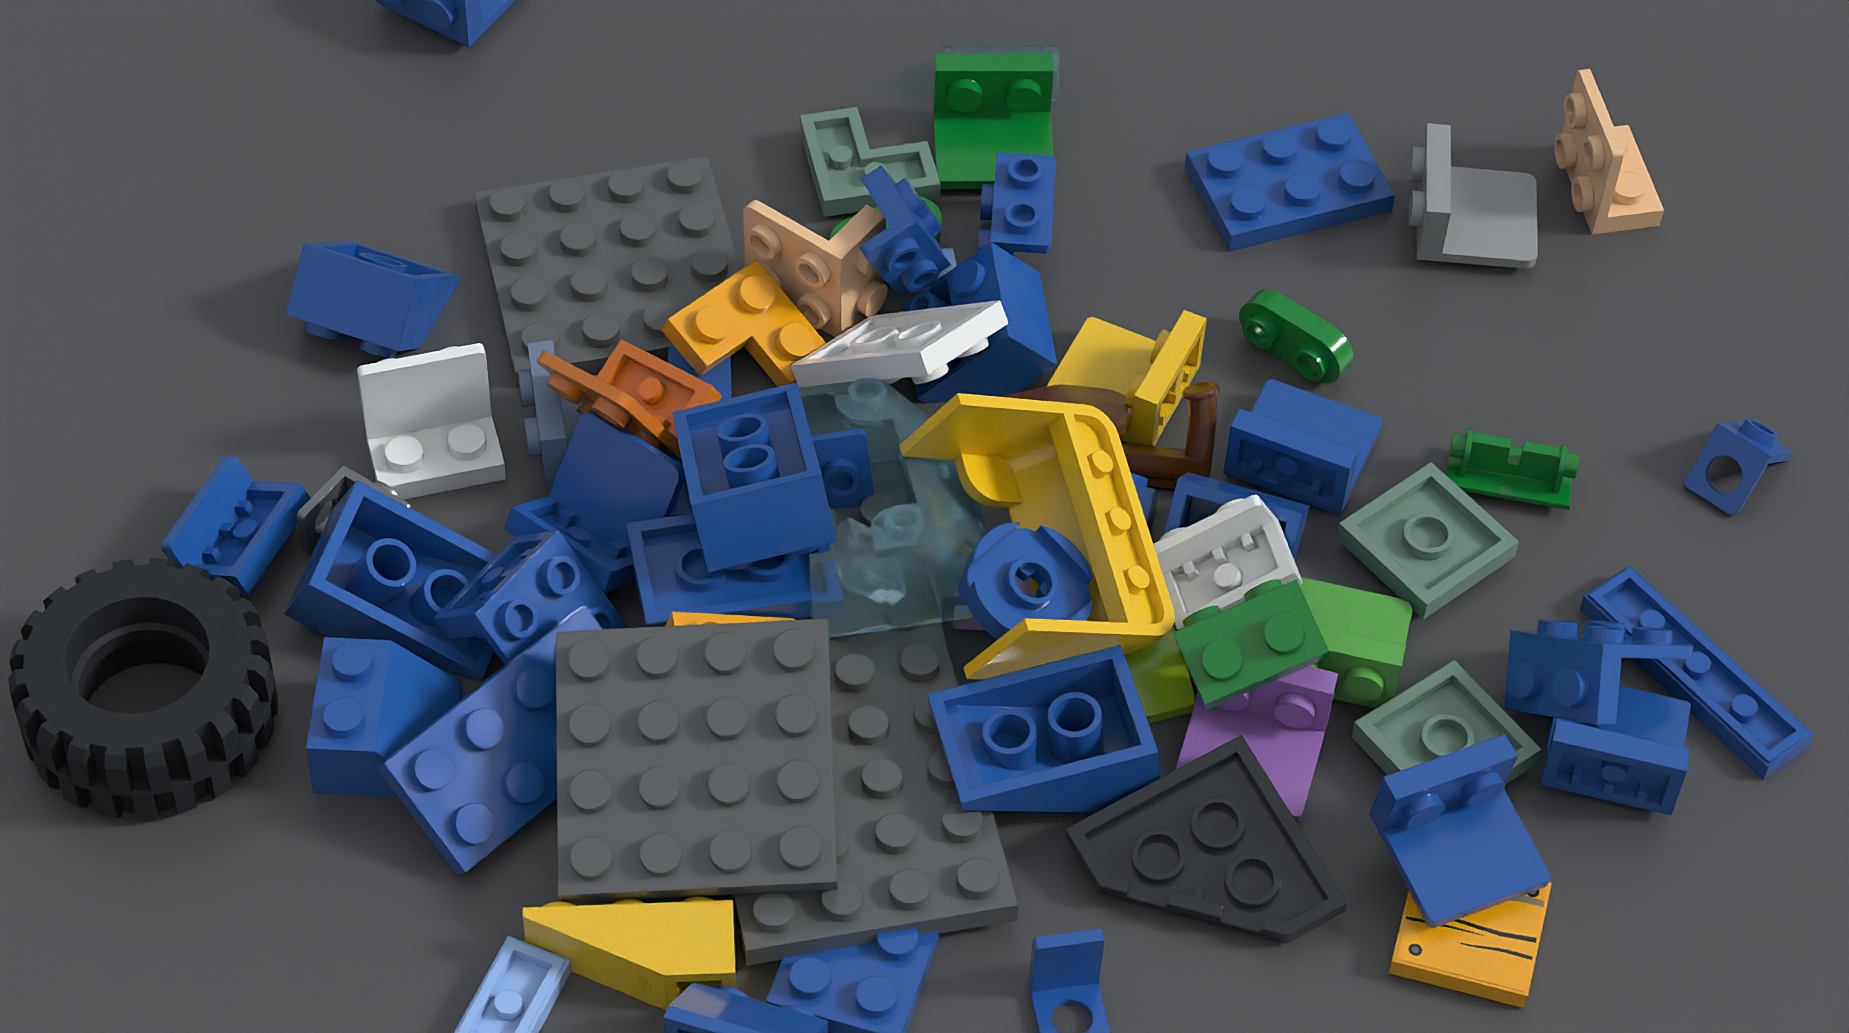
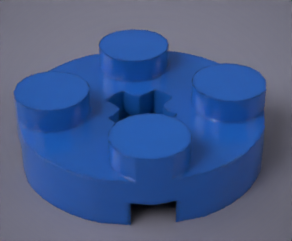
[958,522,1094,640]

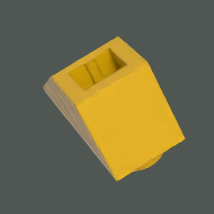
[523,897,735,1011]

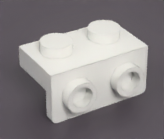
[1153,495,1303,630]

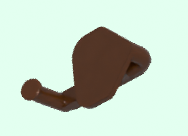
[1002,381,1220,489]

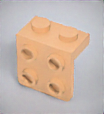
[743,200,888,338]

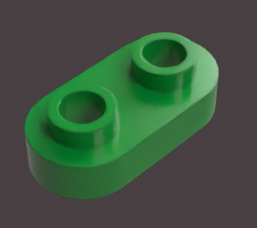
[1239,289,1354,384]

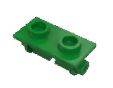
[1446,428,1580,510]

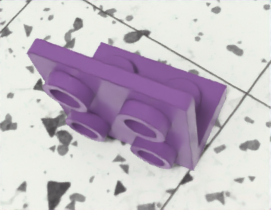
[1175,666,1338,823]

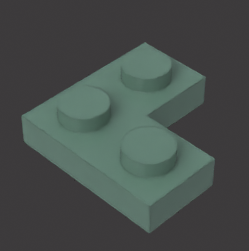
[800,107,941,217]

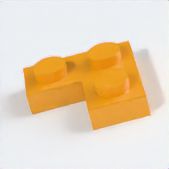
[661,260,826,387]

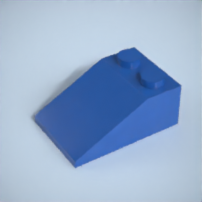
[672,382,837,572]
[284,480,497,681]
[927,645,1160,812]

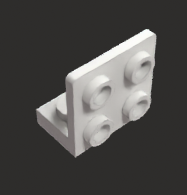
[357,343,506,500]

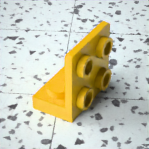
[1046,310,1207,446]

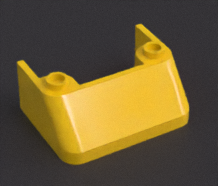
[899,393,1175,680]

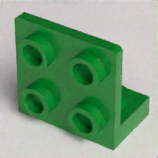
[933,54,1054,189]

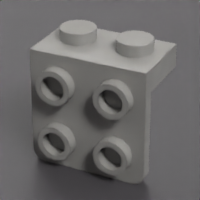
[1408,123,1538,269]

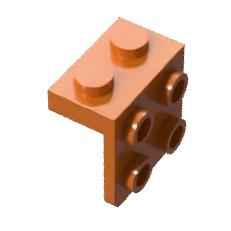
[536,339,722,459]

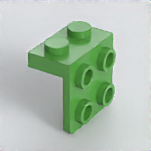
[1299,577,1412,708]

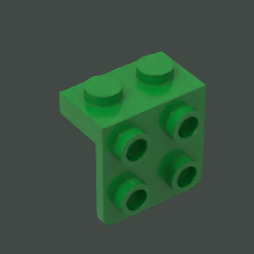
[1173,579,1330,710]

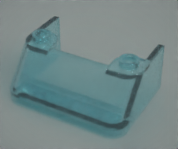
[799,378,988,638]

